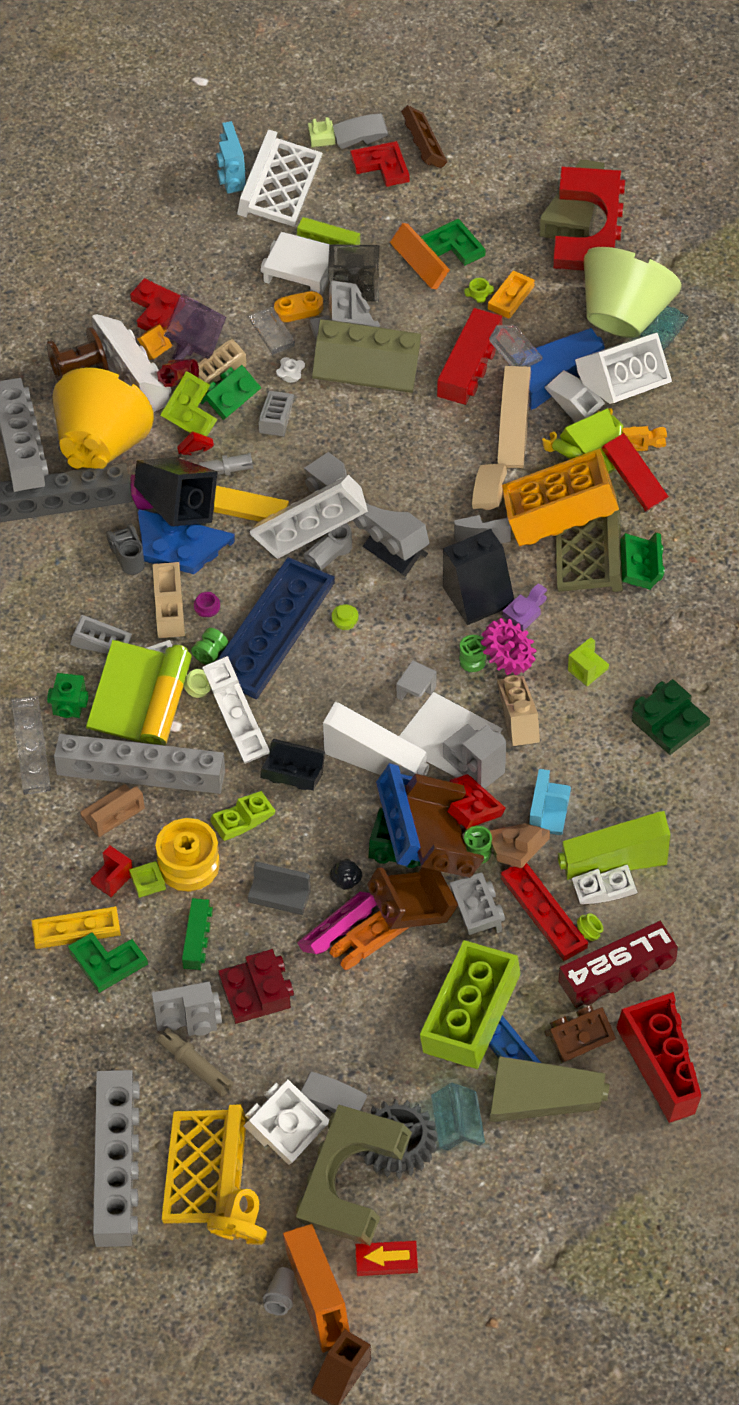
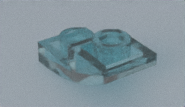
[640,306,688,351]

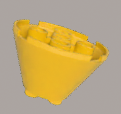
[52,368,154,469]

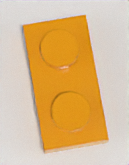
[488,270,535,319]

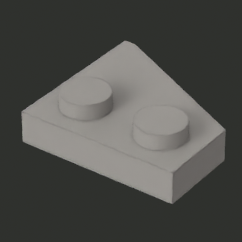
[329,280,380,327]

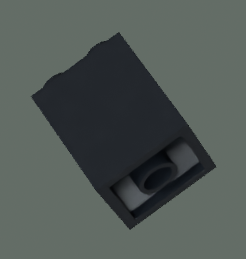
[134,457,218,526]
[443,529,515,625]

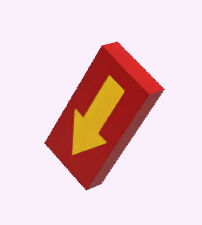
[355,1240,418,1276]

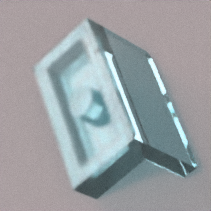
[431,1083,485,1150]

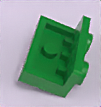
[200,365,262,421]
[620,532,665,590]

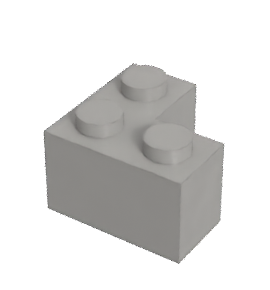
[443,724,506,789]

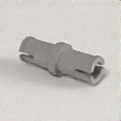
[199,453,253,476]

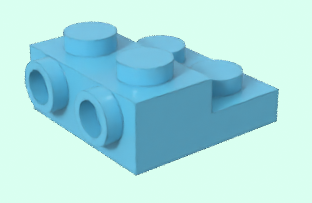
[216,121,246,194]

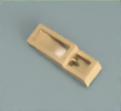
[153,562,185,638]

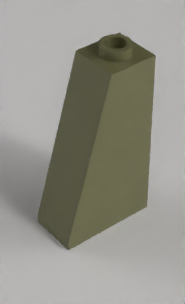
[540,159,605,239]
[489,1056,610,1122]

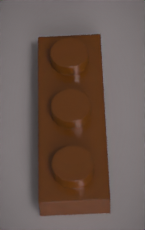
[401,105,448,169]

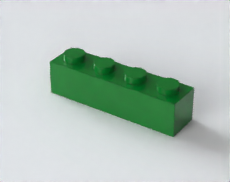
[182,898,213,970]

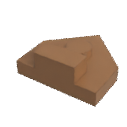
[490,823,550,868]

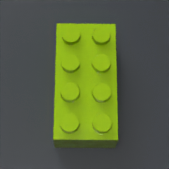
[420,940,521,1070]

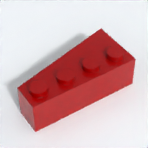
[616,992,702,1123]

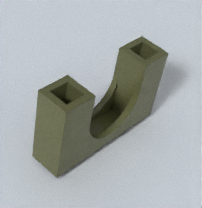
[296,1104,412,1246]

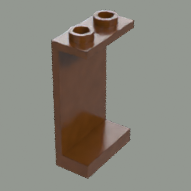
[405,774,484,878]

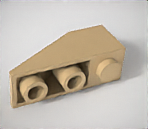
[497,675,540,746]

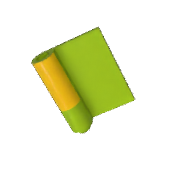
[86,640,192,746]

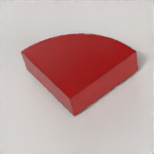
[177,431,214,455]

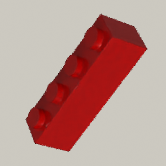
[437,308,505,405]

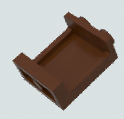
[367,867,458,930]

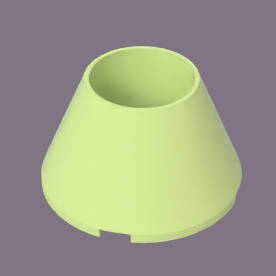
[584,247,682,338]

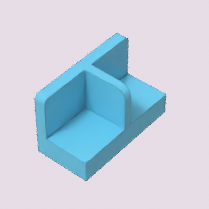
[529,769,571,835]

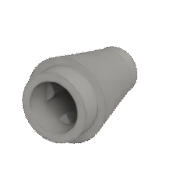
[263,1267,295,1315]

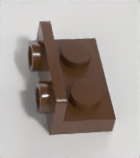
[544,1005,616,1063]

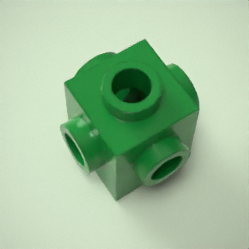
[47,673,89,718]

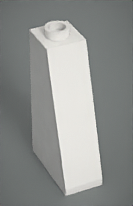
[323,702,429,777]

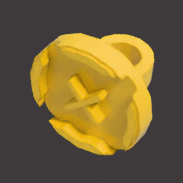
[206,1189,267,1245]

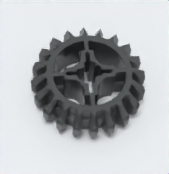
[359,1098,438,1179]

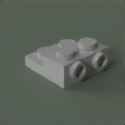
[152,981,222,1036]

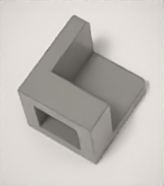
[396,661,437,701]

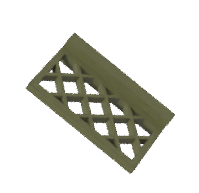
[556,491,623,592]

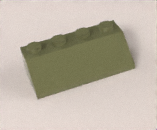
[312,319,421,393]

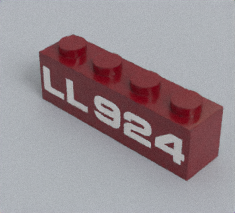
[558,920,678,1008]

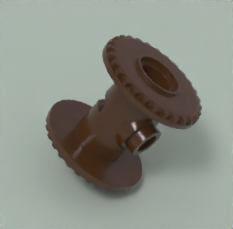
[46,327,109,382]

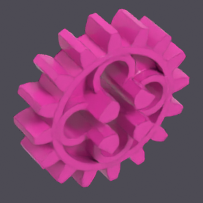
[481,618,537,675]

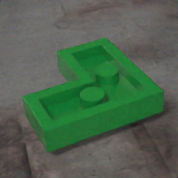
[420,218,486,266]
[68,932,148,993]

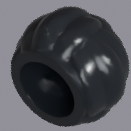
[329,859,363,890]

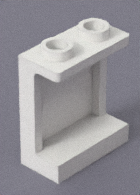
[261,232,338,296]

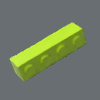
[297,217,360,255]

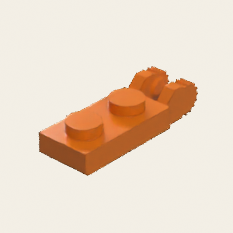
[329,911,409,970]

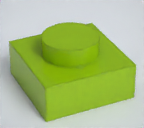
[129,861,166,898]

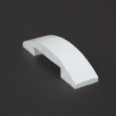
[202,656,270,764]

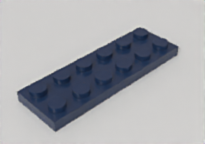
[218,557,335,700]

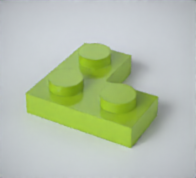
[160,371,217,436]

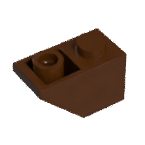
[311,1329,371,1405]

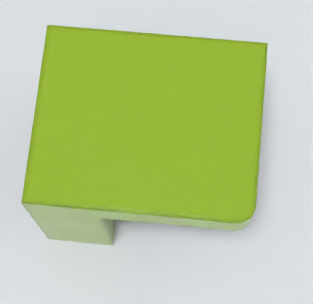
[568,637,609,686]

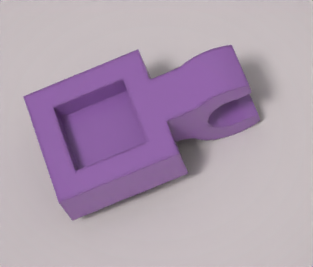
[503,583,547,631]

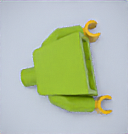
[542,408,624,474]

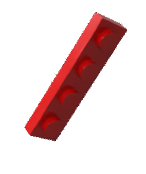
[500,863,588,961]

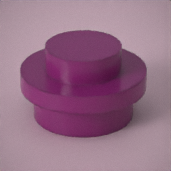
[194,592,221,617]

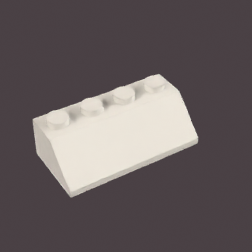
[92,314,172,412]
[575,332,672,404]
[250,475,368,559]

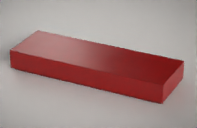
[601,433,669,512]

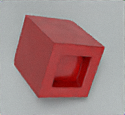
[91,845,132,897]

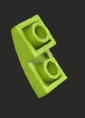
[210,791,275,841]

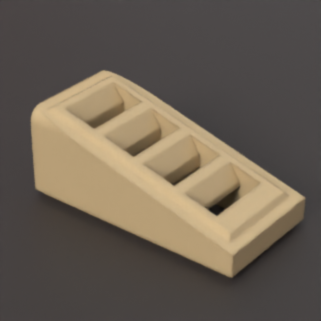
[198,339,247,385]

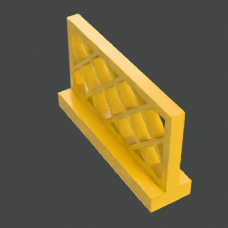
[161,1104,247,1224]

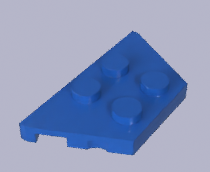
[138,509,235,574]

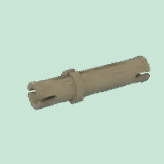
[157,1028,234,1097]

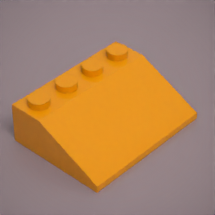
[502,448,619,547]

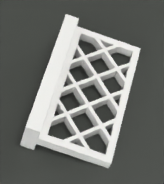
[237,129,322,227]

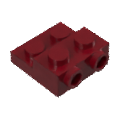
[218,949,294,1024]

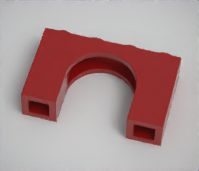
[553,166,625,271]

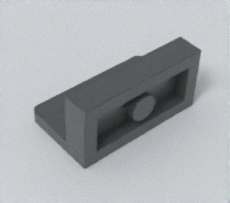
[248,862,311,915]

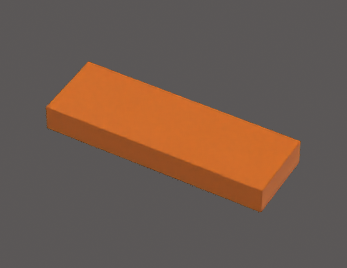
[390,223,450,290]

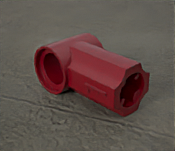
[157,359,199,387]

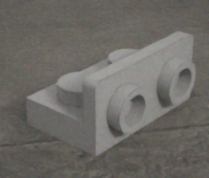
[450,872,505,935]

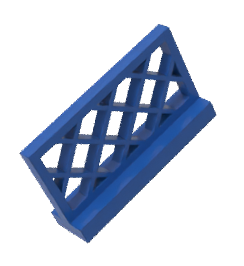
[376,763,421,866]

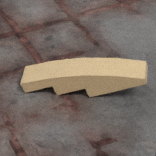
[498,366,531,468]

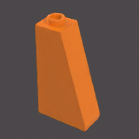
[283,1224,350,1353]

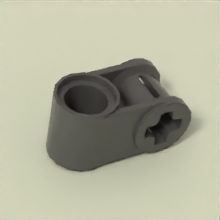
[106,523,145,575]

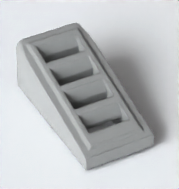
[259,391,294,436]
[70,615,132,654]

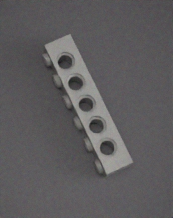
[0,378,49,492]
[54,734,225,794]
[93,1070,140,1247]

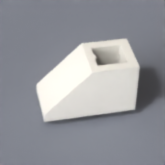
[544,370,605,423]

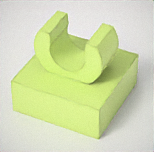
[308,118,335,147]

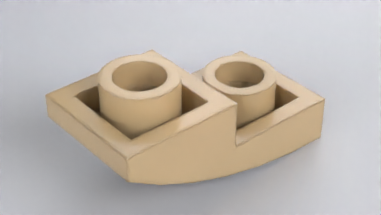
[472,463,507,510]

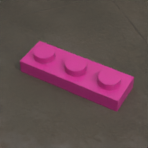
[297,892,377,954]

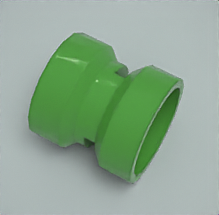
[191,627,228,665]
[459,635,486,672]
[464,826,492,864]

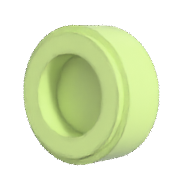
[184,669,211,698]

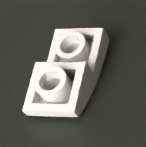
[572,864,638,904]

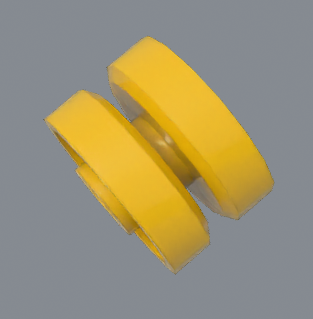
[155,818,220,892]

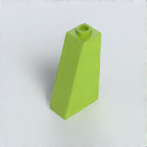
[558,811,671,880]

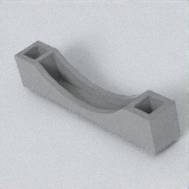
[304,452,430,561]

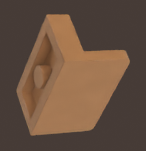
[80,784,145,837]

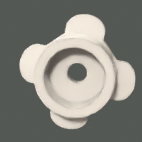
[276,357,305,382]

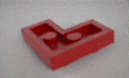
[350,141,410,187]
[130,278,186,331]
[447,774,506,829]

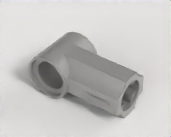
[304,523,353,571]

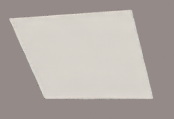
[399,692,503,778]

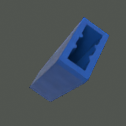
[509,328,605,410]

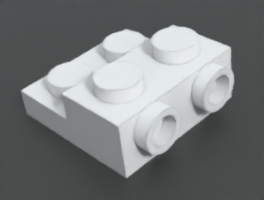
[243,1080,329,1165]

